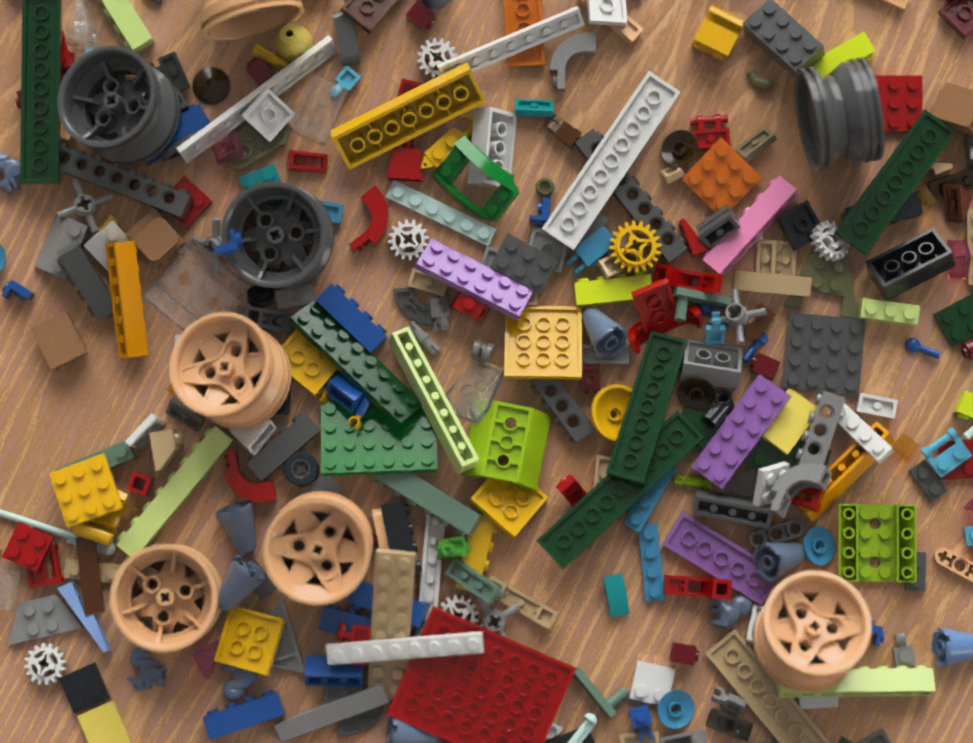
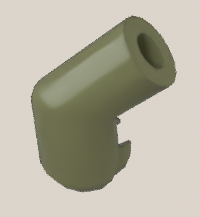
[746,70,774,91]

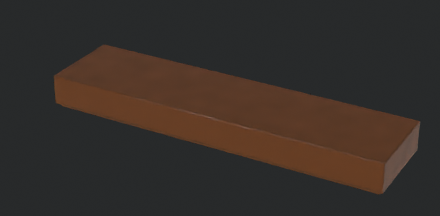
[75,537,105,615]

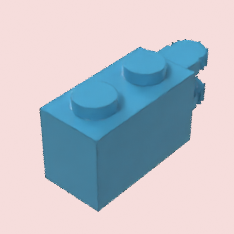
[565,225,614,276]

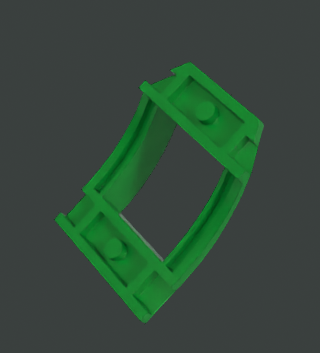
[432,136,519,222]

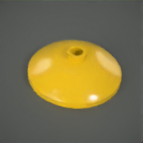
[591,384,632,442]

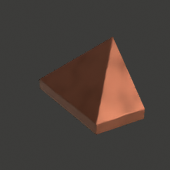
[942,184,972,223]

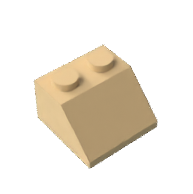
[149,429,183,472]

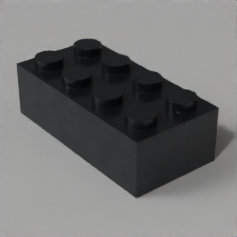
[866,227,955,301]

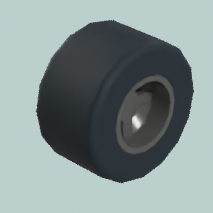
[284,452,319,487]

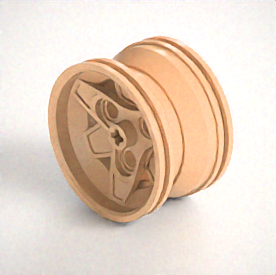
[200,0,304,41]
[170,312,292,429]
[263,491,374,605]
[110,544,223,652]
[753,571,871,692]

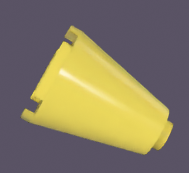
[275,25,313,62]

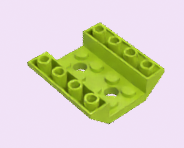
[461,401,551,491]
[838,504,917,583]

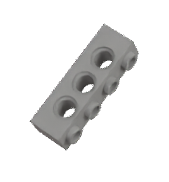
[795,391,846,465]

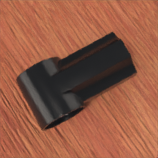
[702,390,735,429]

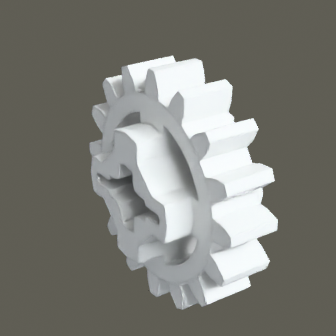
[417,38,458,79]
[388,219,429,261]
[810,220,850,262]
[441,594,479,623]
[24,643,68,685]

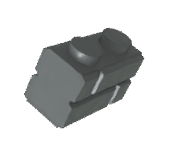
[696,205,741,249]

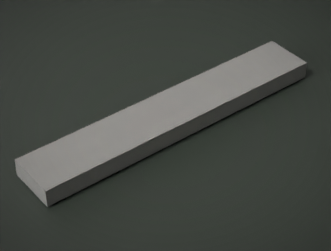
[274,683,389,742]

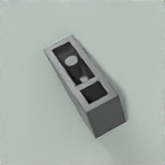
[236,305,296,334]

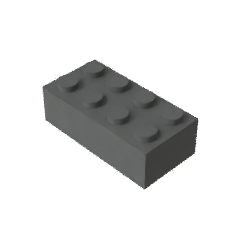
[742,0,825,78]

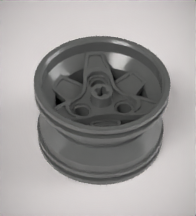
[57,46,180,165]
[794,57,885,172]
[221,181,335,289]

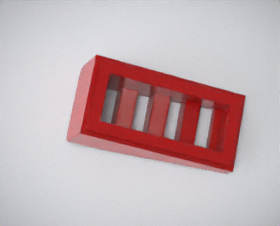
[287,150,328,173]
[678,218,707,258]

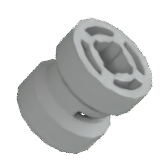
[470,339,494,363]

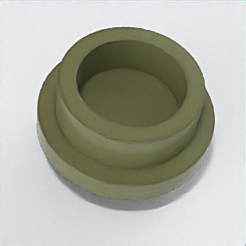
[535,178,554,197]

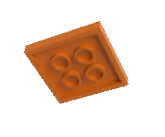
[681,137,762,212]

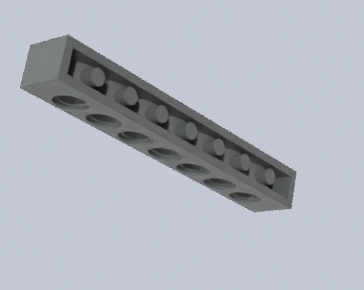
[574,129,687,265]
[60,142,194,220]

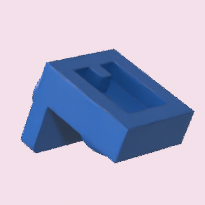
[529,198,551,226]
[2,280,35,300]

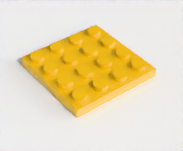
[504,306,582,380]

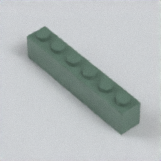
[371,473,483,536]

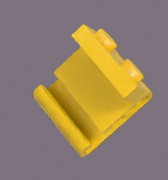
[691,5,744,62]
[72,490,128,547]

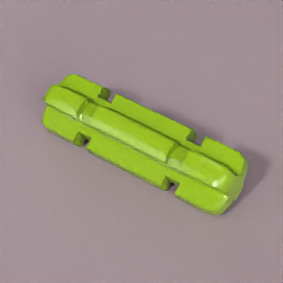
[674,475,712,488]

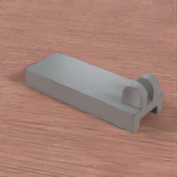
[582,345,630,364]

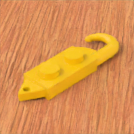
[420,114,473,169]

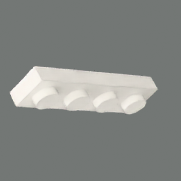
[828,403,894,464]

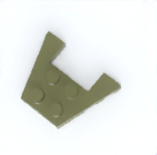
[783,253,858,319]

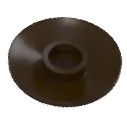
[192,67,230,105]
[661,130,698,167]
[677,377,716,411]

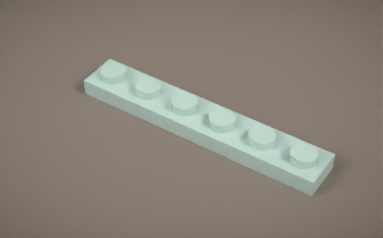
[385,180,496,246]

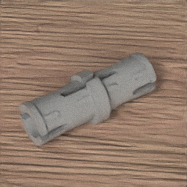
[408,321,441,357]

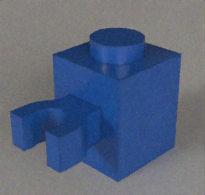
[628,704,654,742]

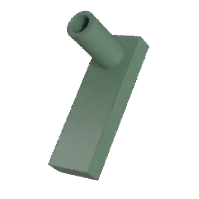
[672,287,732,322]
[445,557,504,605]
[573,667,630,718]

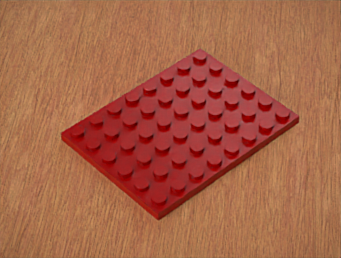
[386,606,576,743]

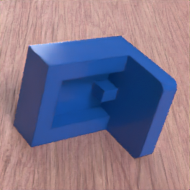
[213,230,243,258]
[871,621,885,646]

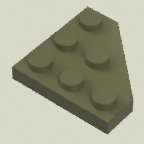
[221,120,292,171]

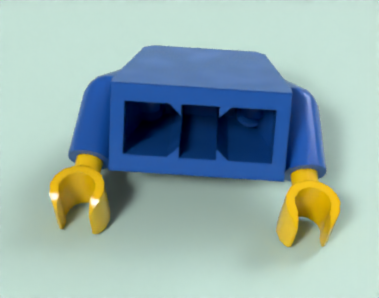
[315,374,371,430]

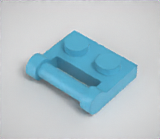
[920,427,972,478]

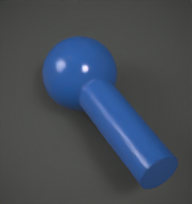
[697,304,729,328]
[742,332,768,363]
[905,338,941,359]

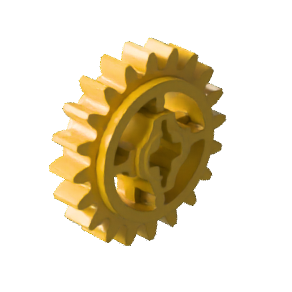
[608,220,662,274]

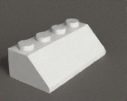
[467,107,517,188]

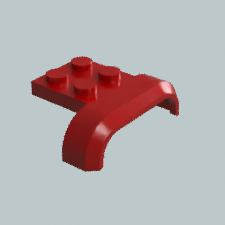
[628,278,704,354]

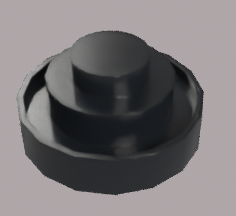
[247,285,275,308]

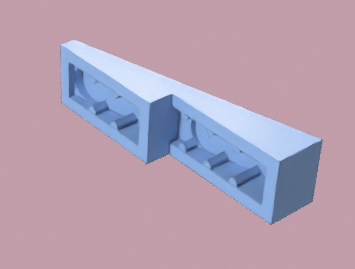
[57,581,111,652]

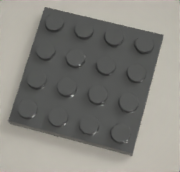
[782,312,866,396]

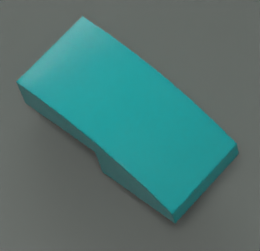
[603,573,630,618]

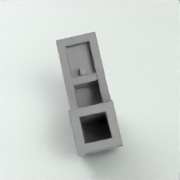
[549,32,596,92]
[770,463,833,519]

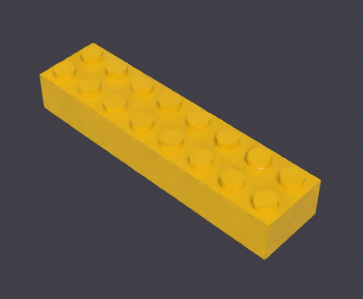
[330,63,486,170]

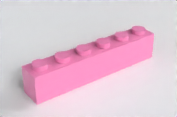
[703,175,798,277]

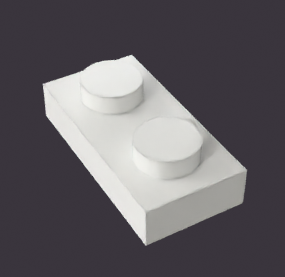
[856,393,898,419]

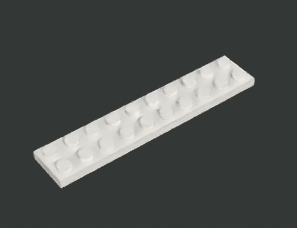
[542,71,680,251]

